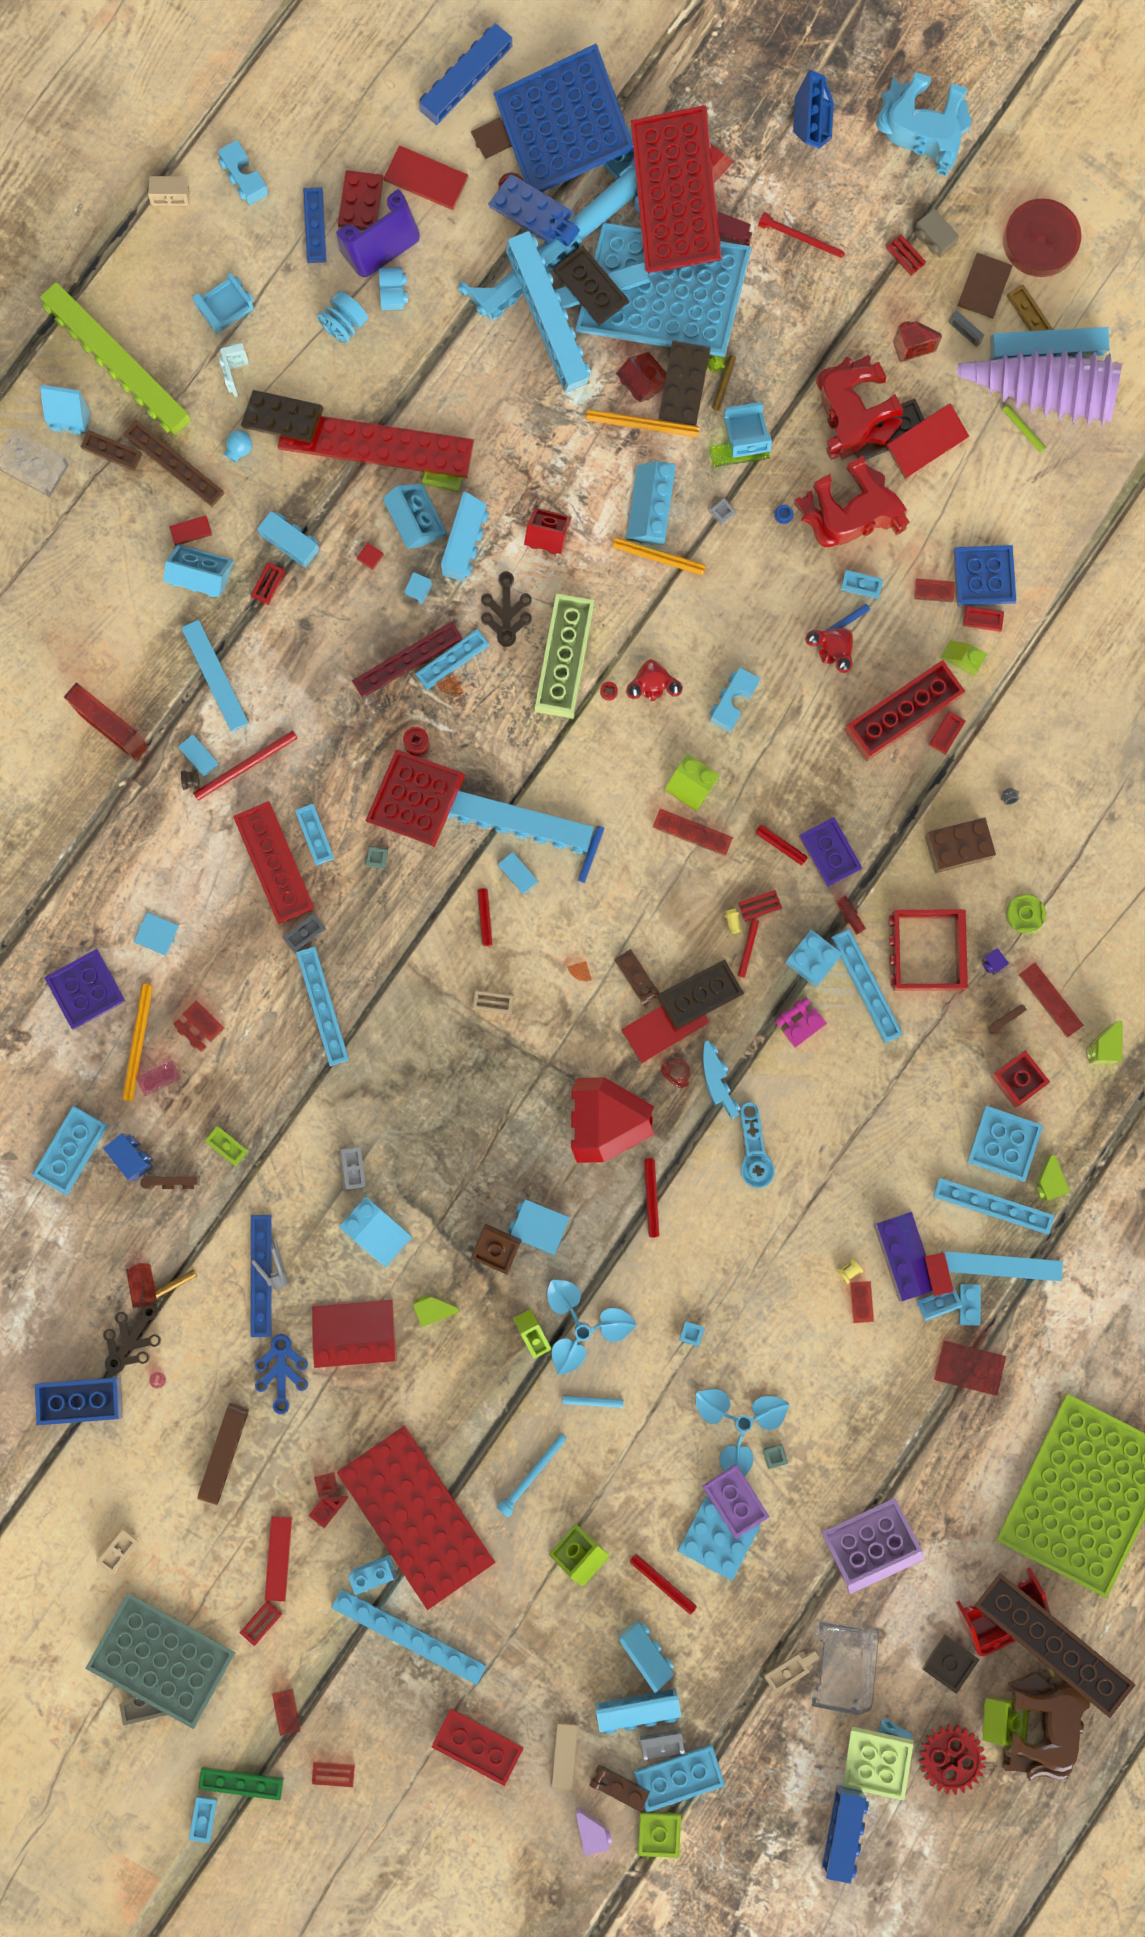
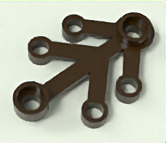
[481,571,532,647]
[103,1304,161,1374]

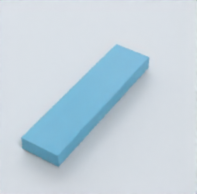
[415,629,489,690]

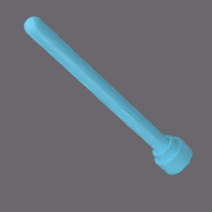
[496,1434,566,1517]

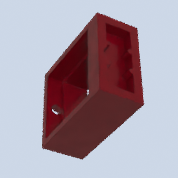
[717,211,752,246]

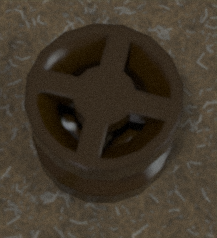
[181,769,200,790]

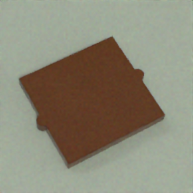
[471,117,512,159]

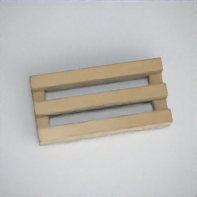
[472,990,514,1015]

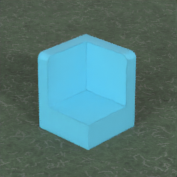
[404,572,432,606]

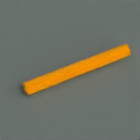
[613,537,706,575]

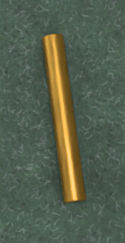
[712,355,736,411]
[140,1269,197,1306]

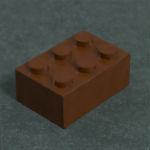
[925,817,996,874]

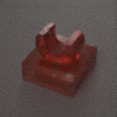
[314,1472,339,1497]

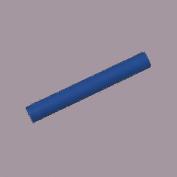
[825,604,870,631]
[577,826,605,883]

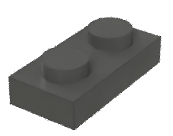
[282,913,326,954]

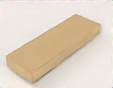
[552,1723,578,1790]

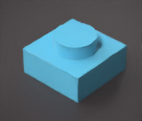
[679,1321,705,1347]

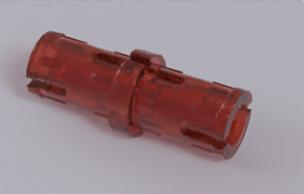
[835,895,867,935]

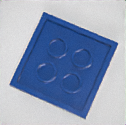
[954,545,1016,606]

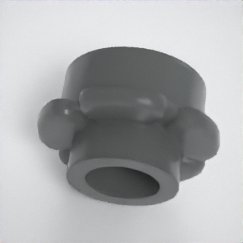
[1001,788,1020,805]

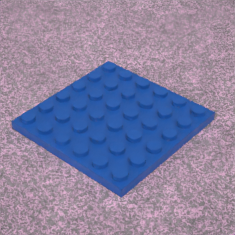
[493,43,634,192]

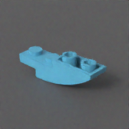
[702,1040,740,1119]

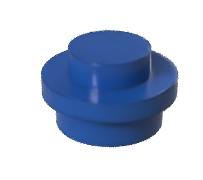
[774,505,794,524]

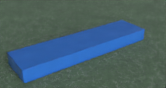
[303,187,327,263]

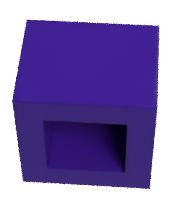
[981,948,1009,975]

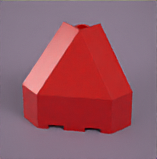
[571,1077,654,1163]

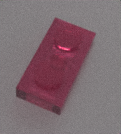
[136,1060,182,1096]

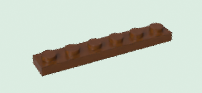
[123,420,225,507]

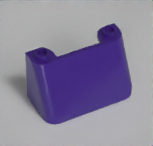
[336,188,420,277]

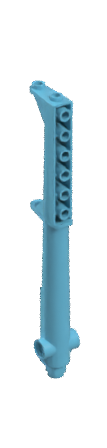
[457,161,638,321]

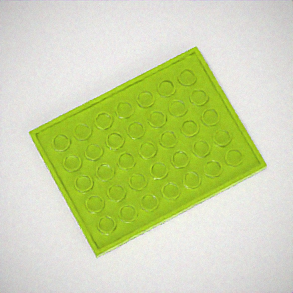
[995,1393,1145,1598]

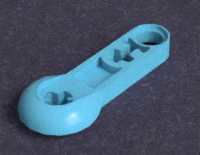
[740,1102,775,1188]

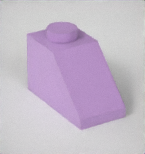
[576,1808,612,1856]

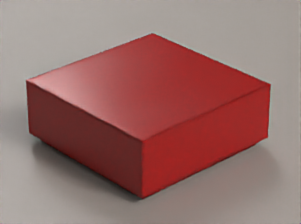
[357,543,384,570]

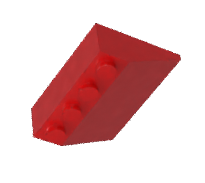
[312,1300,397,1368]

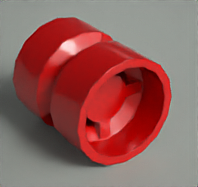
[403,727,430,757]

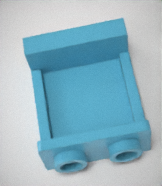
[192,273,254,335]
[724,402,772,458]
[508,1199,570,1255]
[348,1554,397,1595]

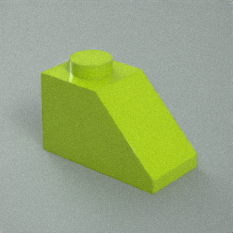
[940,640,987,676]
[1036,1154,1070,1201]
[413,1295,460,1327]
[513,1309,552,1359]

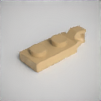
[764,1649,820,1694]

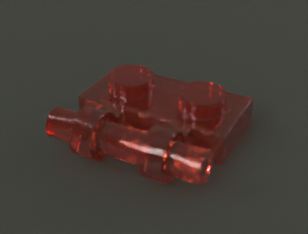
[173,1000,225,1052]

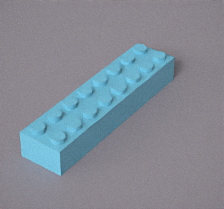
[505,231,591,393]

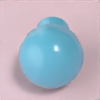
[223,430,252,463]

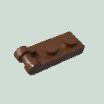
[614,949,659,1006]
[140,1177,200,1190]
[589,1765,651,1812]

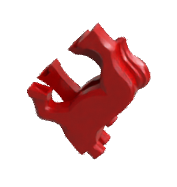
[816,355,903,460]
[794,455,910,548]

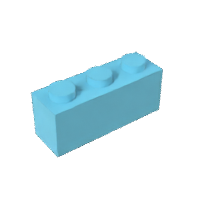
[257,511,319,568]

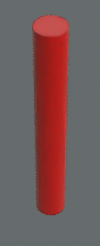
[737,919,759,978]

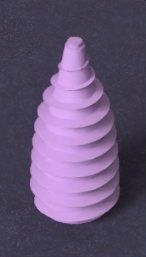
[956,348,1122,427]

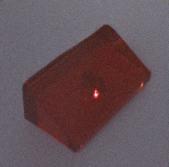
[126,1263,157,1308]

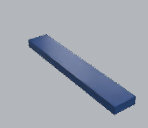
[251,1215,272,1337]

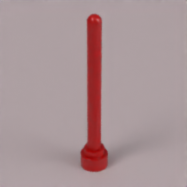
[758,212,845,258]

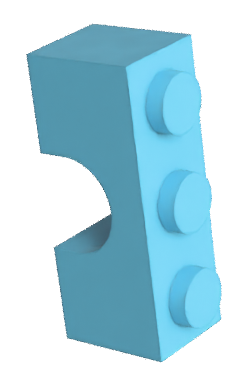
[217,140,268,205]
[709,667,760,733]

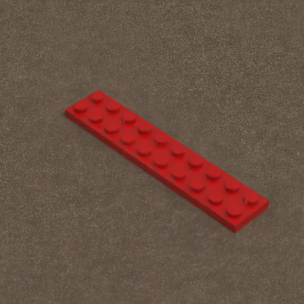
[278,416,474,478]

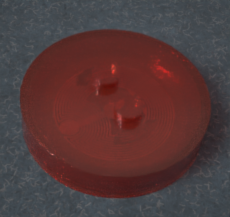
[1003,198,1082,277]

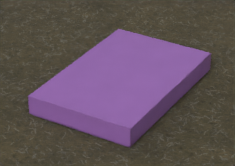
[702,1464,770,1539]

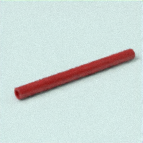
[193,730,298,801]

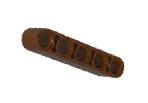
[197,1403,249,1505]

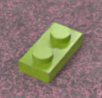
[205,1126,249,1167]

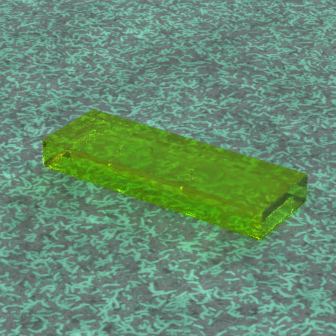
[710,444,770,467]

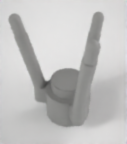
[251,1238,289,1289]

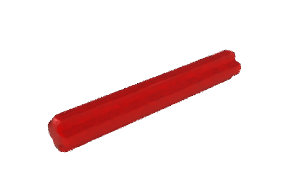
[644,1158,660,1238]
[630,1554,697,1615]

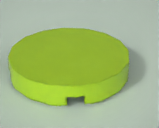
[1006,894,1046,934]

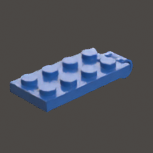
[488,174,580,246]

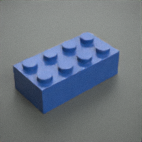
[35,1377,123,1426]
[821,1785,869,1884]

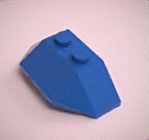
[793,70,834,149]

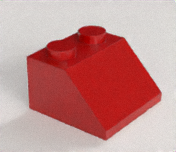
[524,507,572,554]

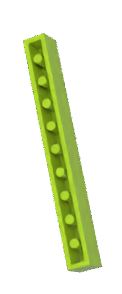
[40,282,191,436]

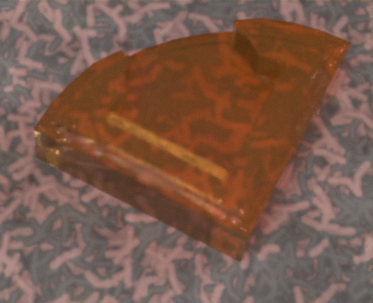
[437,675,463,696]
[567,961,592,982]

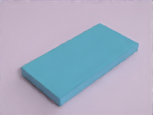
[32,1106,109,1195]
[634,1744,725,1812]

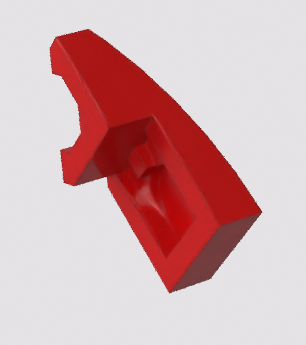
[308,1495,349,1529]

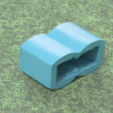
[379,267,408,310]

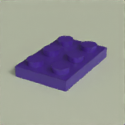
[799,817,862,888]

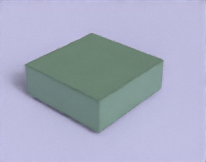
[365,846,389,870]
[762,1443,788,1469]

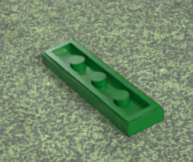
[198,1767,284,1801]

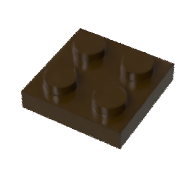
[922,1634,980,1694]

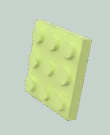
[842,1727,914,1801]

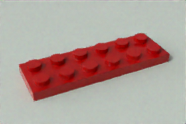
[233,801,315,925]

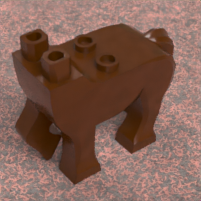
[1002,1672,1090,1781]

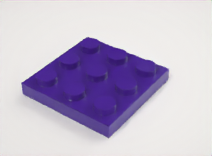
[44,949,126,1030]

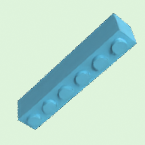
[990,327,1110,360]

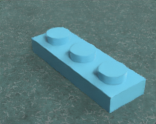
[295,804,335,866]

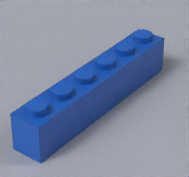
[419,23,513,125]

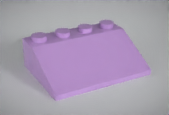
[822,1498,924,1594]

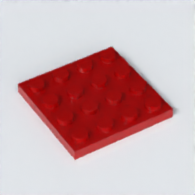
[365,749,465,847]

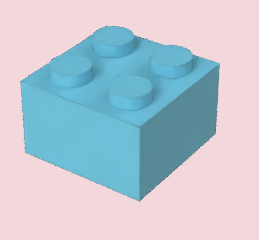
[785,930,842,988]

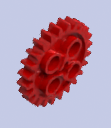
[918,1724,986,1795]

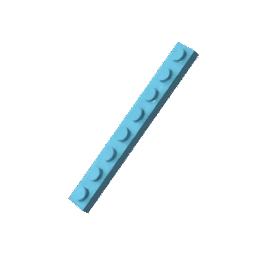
[331,1588,487,1685]

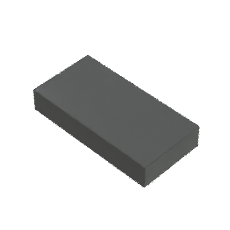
[949,310,985,347]

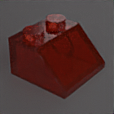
[893,321,942,362]
[616,352,667,402]

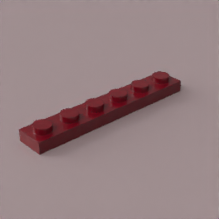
[352,621,462,699]

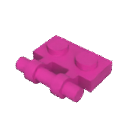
[775,997,827,1048]

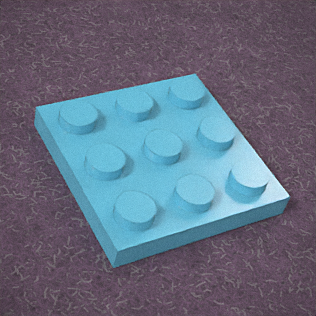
[967,1105,1043,1182]
[678,1496,760,1581]

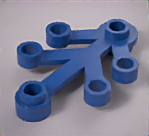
[255,1334,308,1414]

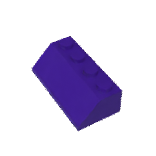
[873,1212,932,1301]

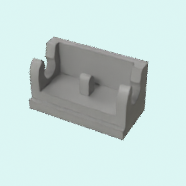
[338,1147,366,1191]
[640,1730,685,1761]

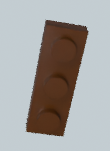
[80,430,142,471]

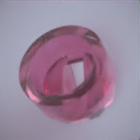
[149,1372,166,1389]

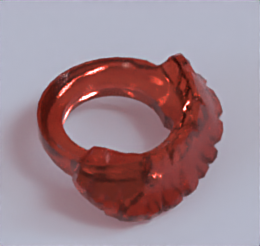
[660,1059,691,1089]

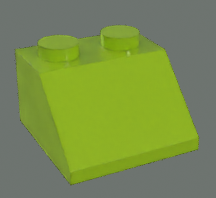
[664,754,720,812]
[1086,1021,1123,1065]
[548,1523,610,1587]
[982,1697,1029,1746]

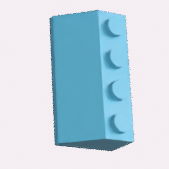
[626,461,676,545]
[441,492,489,582]
[595,1688,681,1734]

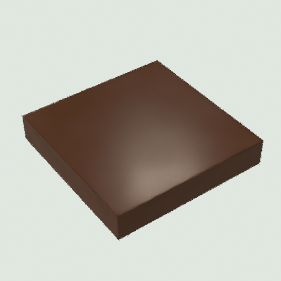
[470,1224,522,1275]

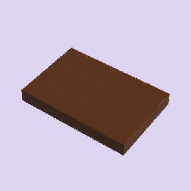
[957,253,1013,319]

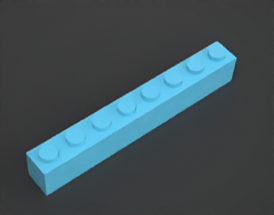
[447,791,594,854]

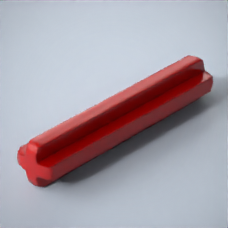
[756,825,808,865]
[477,888,493,947]

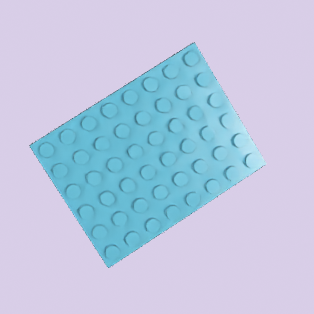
[576,223,752,357]

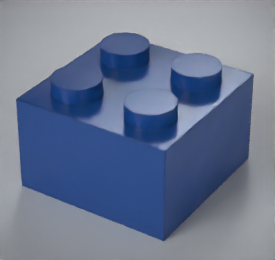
[103,1133,154,1182]

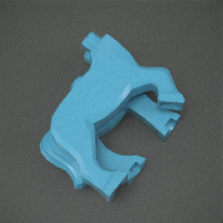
[876,72,972,176]

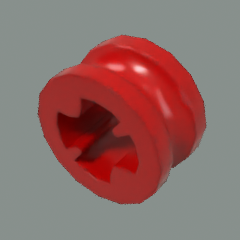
[600,682,618,701]

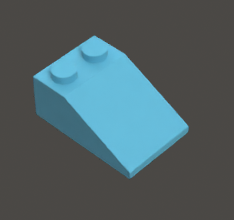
[40,385,91,435]
[339,1197,412,1267]

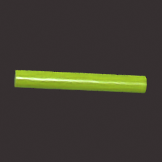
[1002,405,1046,452]

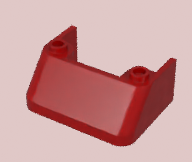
[956,1567,1050,1656]

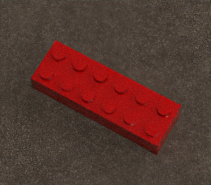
[844,660,966,762]

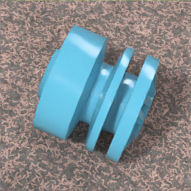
[316,291,368,344]

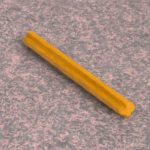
[585,409,699,437]
[122,984,153,1101]

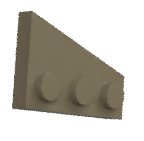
[119,1696,167,1726]

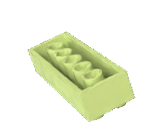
[535,594,595,719]

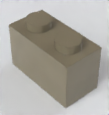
[914,209,959,258]

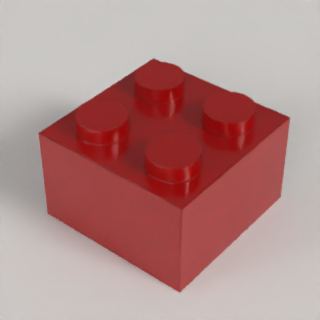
[990,1050,1050,1108]

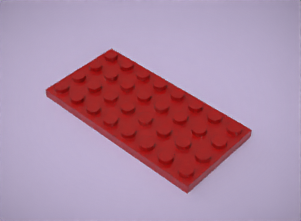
[631,105,722,274]
[337,1425,495,1610]

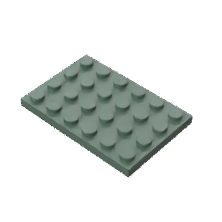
[85,1593,236,1729]

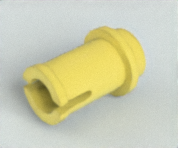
[724,909,742,935]

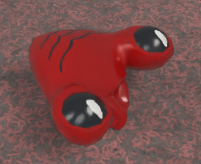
[805,628,853,674]
[626,659,683,701]

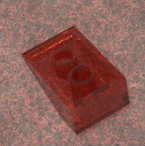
[934,1340,1006,1396]

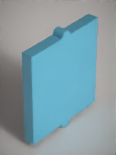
[134,912,179,956]

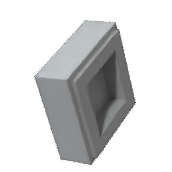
[709,498,736,526]

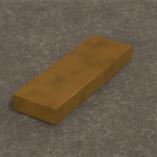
[1006,284,1053,331]

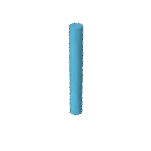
[562,1396,624,1408]

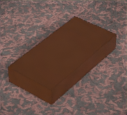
[987,1004,1027,1034]

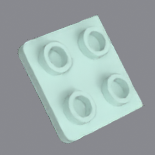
[218,343,249,397]

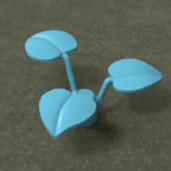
[547,1279,636,1375]
[696,1389,789,1477]

